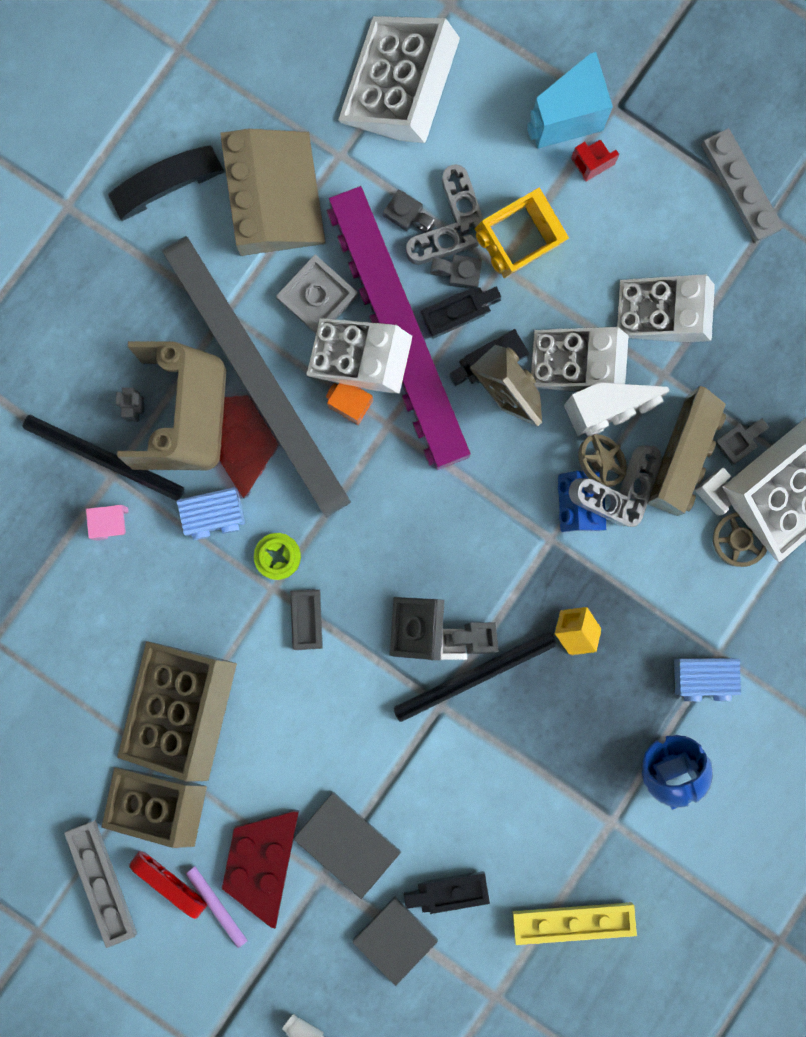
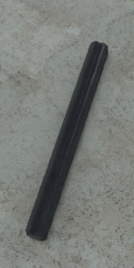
[22,415,184,501]
[394,632,557,722]

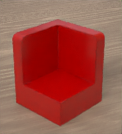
[571,140,620,182]

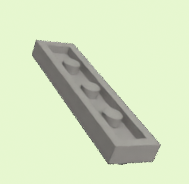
[701,128,783,243]
[64,820,137,948]

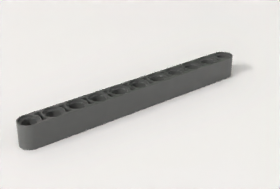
[162,235,351,518]

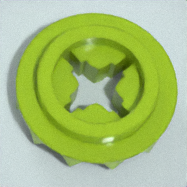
[254,533,301,580]

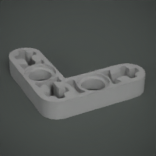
[406,164,484,265]
[569,445,662,527]

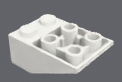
[617,274,715,342]
[307,318,412,394]
[531,327,629,392]
[564,383,670,437]

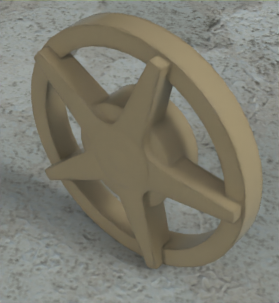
[578,434,627,487]
[713,512,767,567]

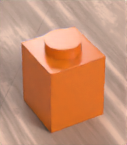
[326,383,373,426]

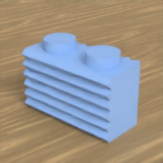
[177,487,245,540]
[674,658,741,701]

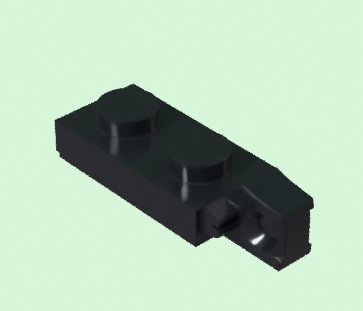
[420,286,502,339]
[449,329,529,386]
[404,871,490,914]

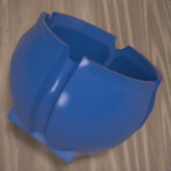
[641,735,713,810]

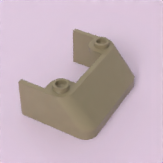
[117,341,227,471]

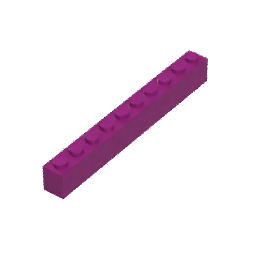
[326,186,471,471]

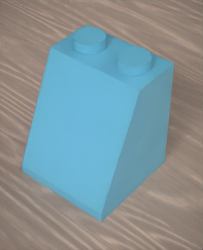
[527,52,613,149]

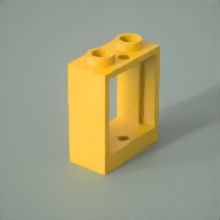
[475,187,569,279]

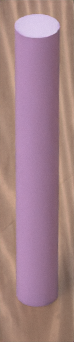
[185,866,247,948]

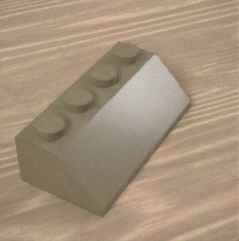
[648,386,726,516]

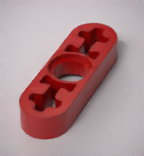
[129,851,207,919]

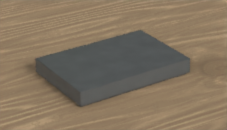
[293,792,401,899]

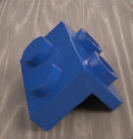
[558,471,606,532]

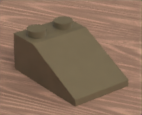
[470,345,542,427]
[101,768,207,848]

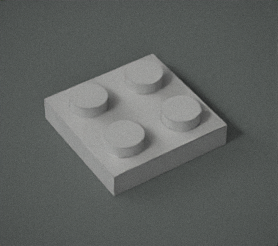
[276,254,358,334]

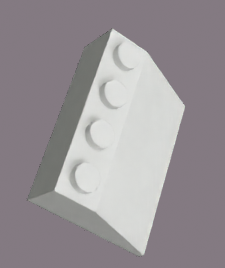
[338,16,460,143]
[722,418,806,562]

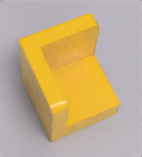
[555,607,601,655]

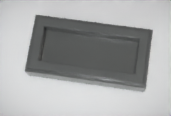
[290,589,323,650]

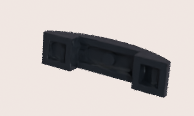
[108,145,224,221]

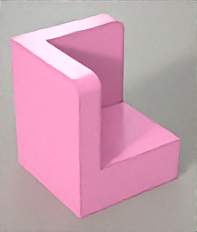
[86,505,128,540]

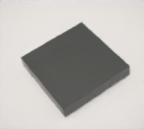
[389,597,444,661]
[352,896,438,986]

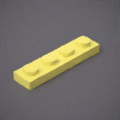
[512,902,637,945]

